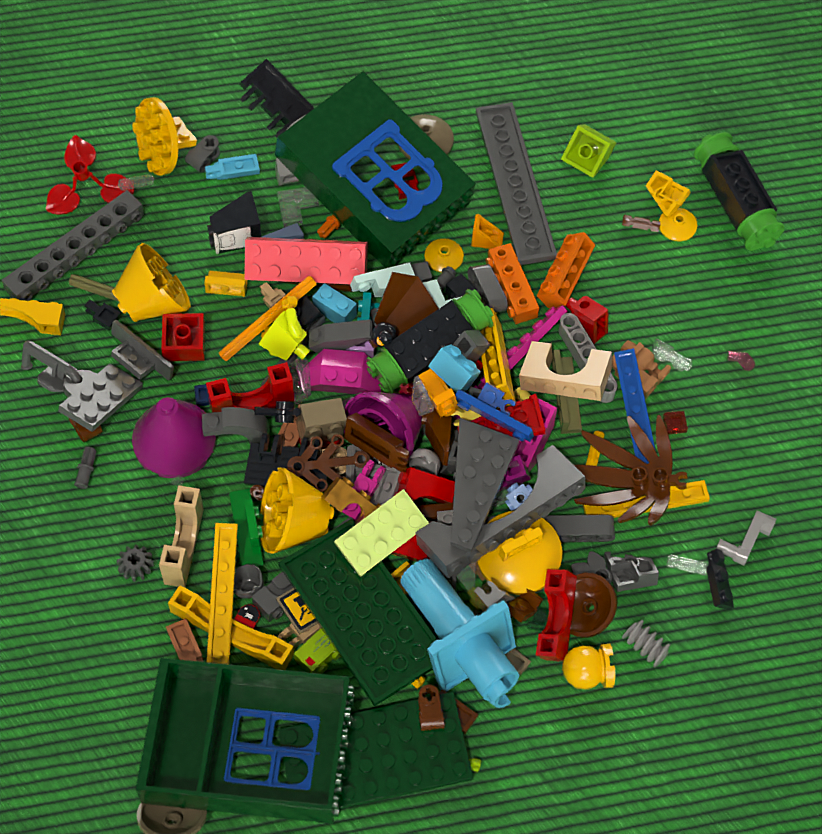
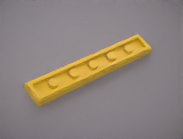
[583,480,710,518]

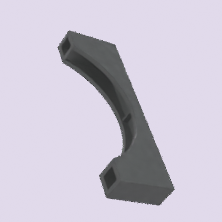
[415,445,585,578]

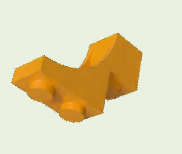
[417,369,459,418]

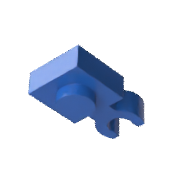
[477,382,517,416]

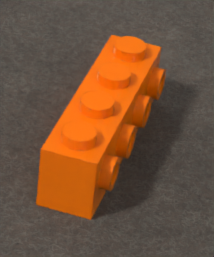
[537,232,595,308]
[486,243,539,324]

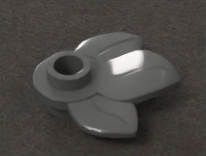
[571,551,612,584]

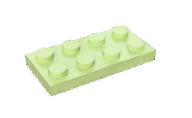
[334,489,429,576]

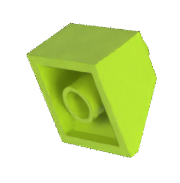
[561,124,617,178]

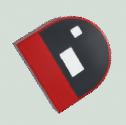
[234,605,260,630]

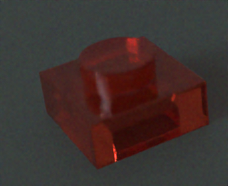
[663,411,688,434]

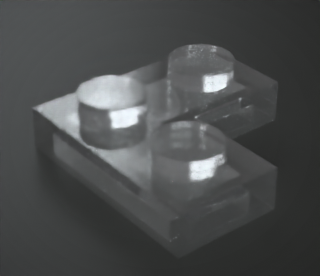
[277,187,319,228]
[652,339,692,372]

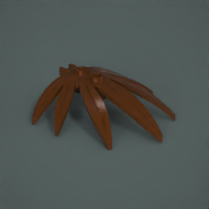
[573,415,688,526]

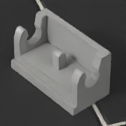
[474,581,515,608]

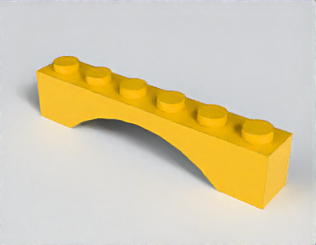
[0,298,66,335]
[168,585,294,670]

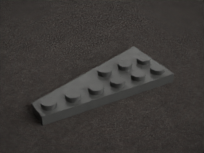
[451,418,519,553]

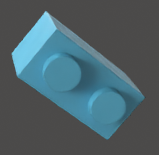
[312,283,357,323]
[428,344,481,393]

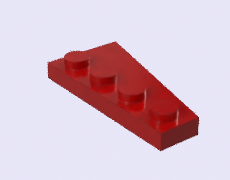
[457,394,546,438]

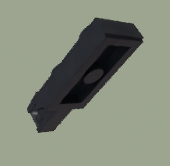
[706,549,734,610]

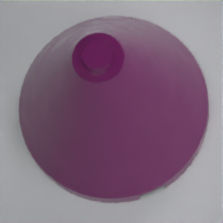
[344,392,428,461]
[132,397,216,479]

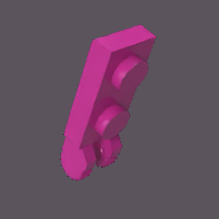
[342,460,386,520]

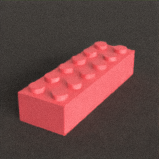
[245,237,368,284]

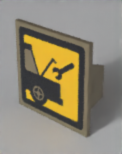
[276,588,318,635]

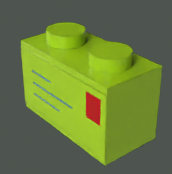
[294,628,340,674]

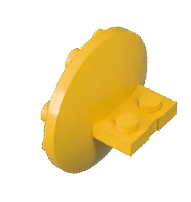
[132,97,197,176]
[477,511,562,595]

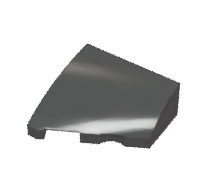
[604,552,659,592]

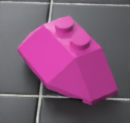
[300,349,382,394]
[515,398,557,472]

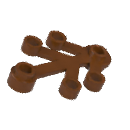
[287,434,370,492]

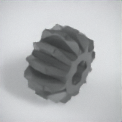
[116,544,154,582]

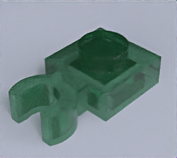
[512,607,549,632]

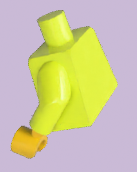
[259,296,310,360]

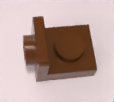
[507,588,543,623]

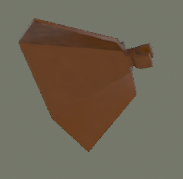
[368,272,439,349]

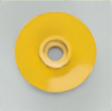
[659,208,697,241]
[425,238,464,273]

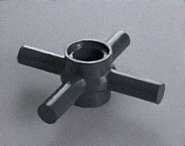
[254,401,301,423]

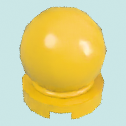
[562,644,615,690]

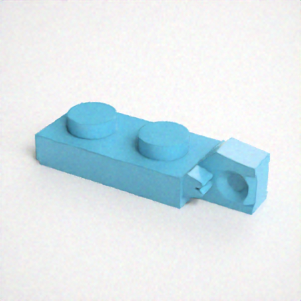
[205,154,260,180]

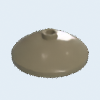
[397,114,454,160]
[137,803,207,834]

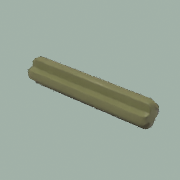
[69,274,119,301]

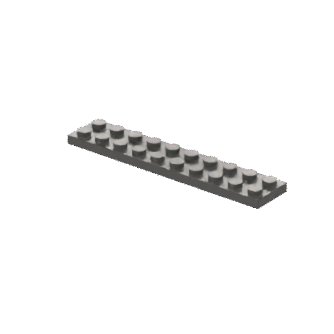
[475,102,557,265]

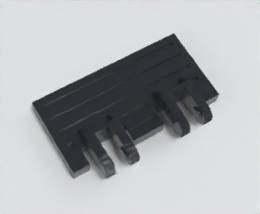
[239,58,314,137]
[244,433,333,494]

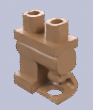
[612,340,671,400]

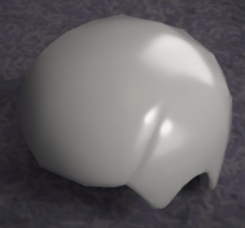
[409,449,441,476]

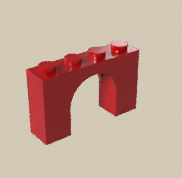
[206,362,294,413]
[391,467,455,562]

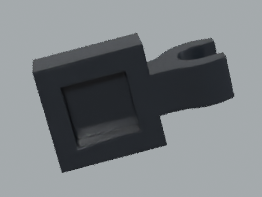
[84,300,121,331]

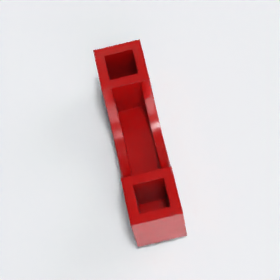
[536,569,577,662]

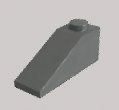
[309,320,372,354]

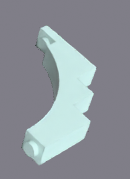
[350,263,461,308]

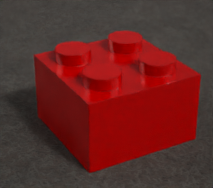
[161,313,205,361]

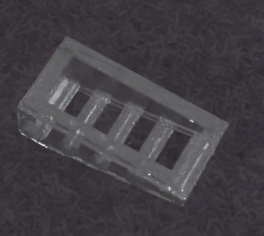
[288,359,311,405]
[411,376,434,416]

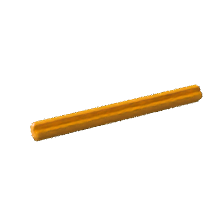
[219,276,316,361]

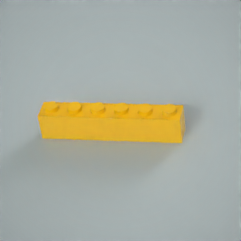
[480,308,515,409]

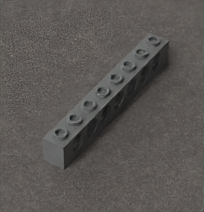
[2,190,144,301]

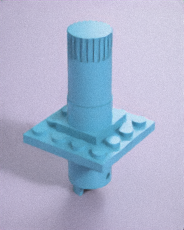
[400,559,519,708]

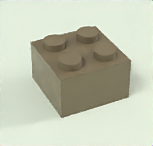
[296,398,347,445]

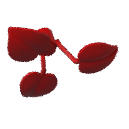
[46,135,135,215]

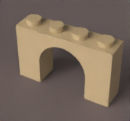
[519,341,612,401]
[159,485,204,588]

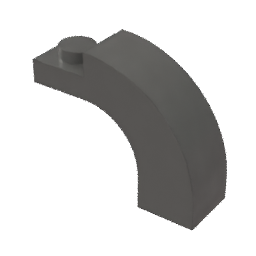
[202,407,271,445]

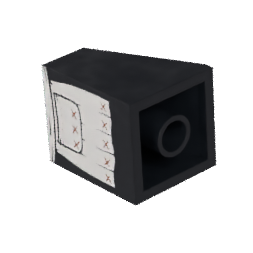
[207,191,262,254]

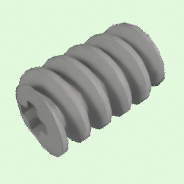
[622,620,670,668]

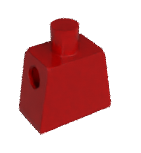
[566,296,608,344]

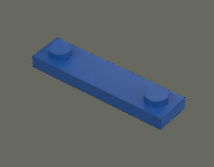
[455,390,534,442]

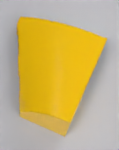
[646,170,691,218]

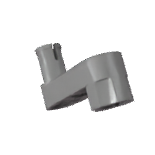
[716,510,776,566]

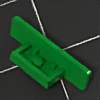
[229,489,264,568]

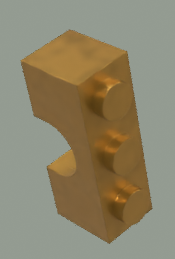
[321,477,382,524]

